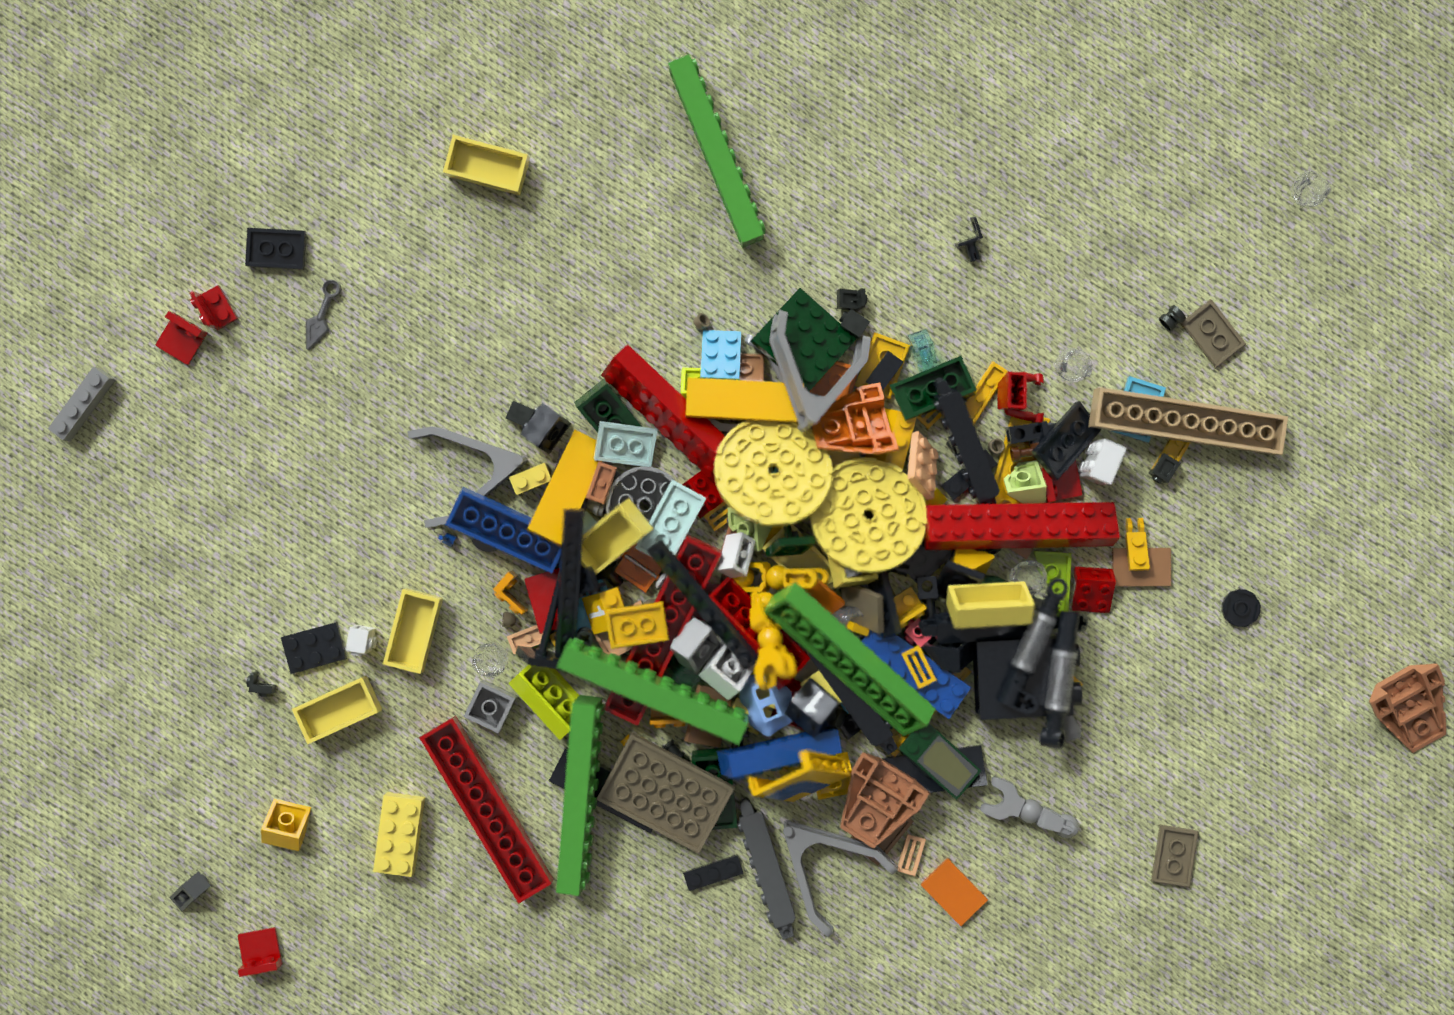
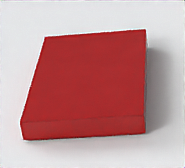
[524,568,560,634]

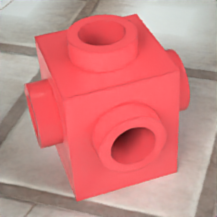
[904,618,932,648]

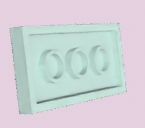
[635,480,706,556]

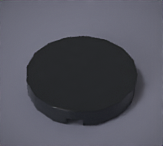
[1221,589,1261,627]

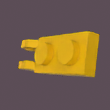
[1125,518,1150,571]

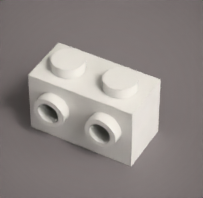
[717,532,756,578]
[346,625,377,656]

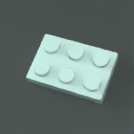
[594,421,658,467]

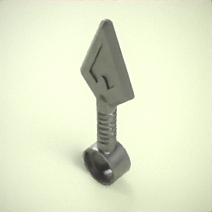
[306,280,341,350]

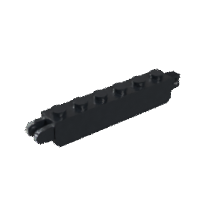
[933,377,1000,504]
[918,609,1060,644]
[808,652,897,755]

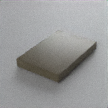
[1180,299,1246,368]
[841,585,884,634]
[1151,824,1199,888]

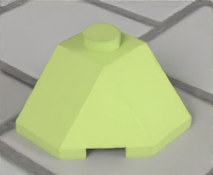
[1004,460,1046,503]
[727,507,773,551]

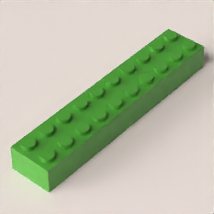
[668,54,766,248]
[764,582,936,736]
[557,638,748,745]
[556,695,605,896]

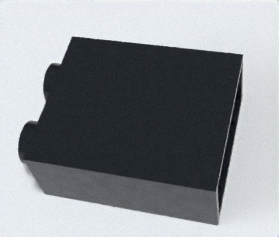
[973,635,1082,720]

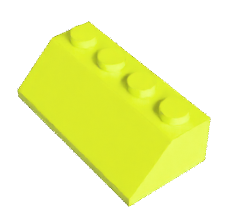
[508,665,579,740]

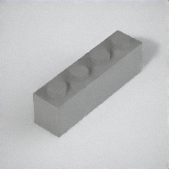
[48,367,116,441]

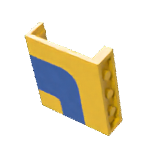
[748,750,850,802]

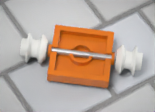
[615,543,667,593]

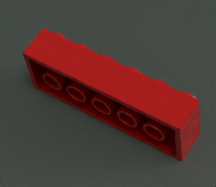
[709,577,810,690]

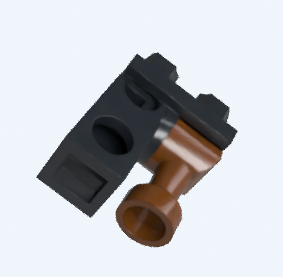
[1005,421,1056,462]

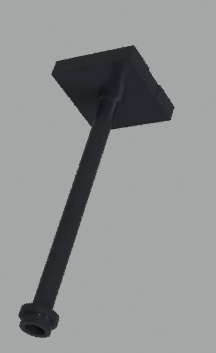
[516,569,562,670]

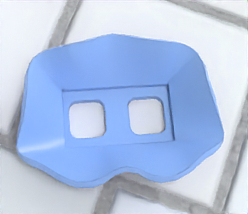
[739,675,793,736]

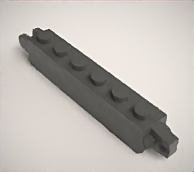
[737,798,796,940]

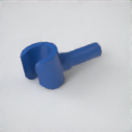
[438,533,457,548]

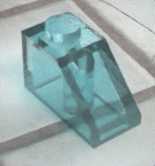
[908,329,938,373]

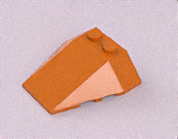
[811,382,898,454]

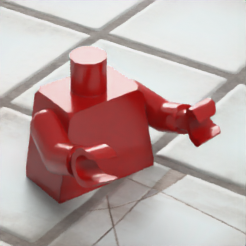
[997,371,1044,423]

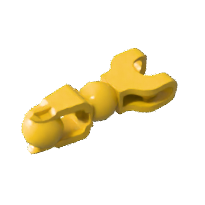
[733,562,829,592]
[750,591,796,690]

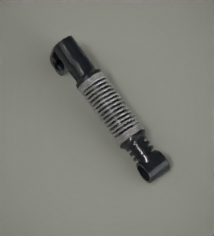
[998,578,1068,714]
[1040,611,1088,750]

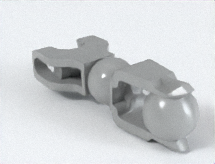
[980,776,1079,839]

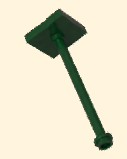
[766,466,816,557]

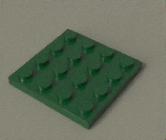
[750,288,857,392]

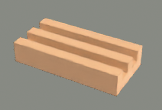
[897,833,926,876]

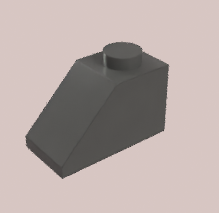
[169,871,211,912]

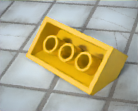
[865,408,917,471]

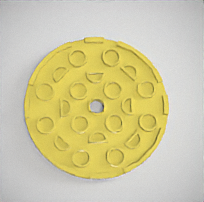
[714,420,832,526]
[810,458,927,573]

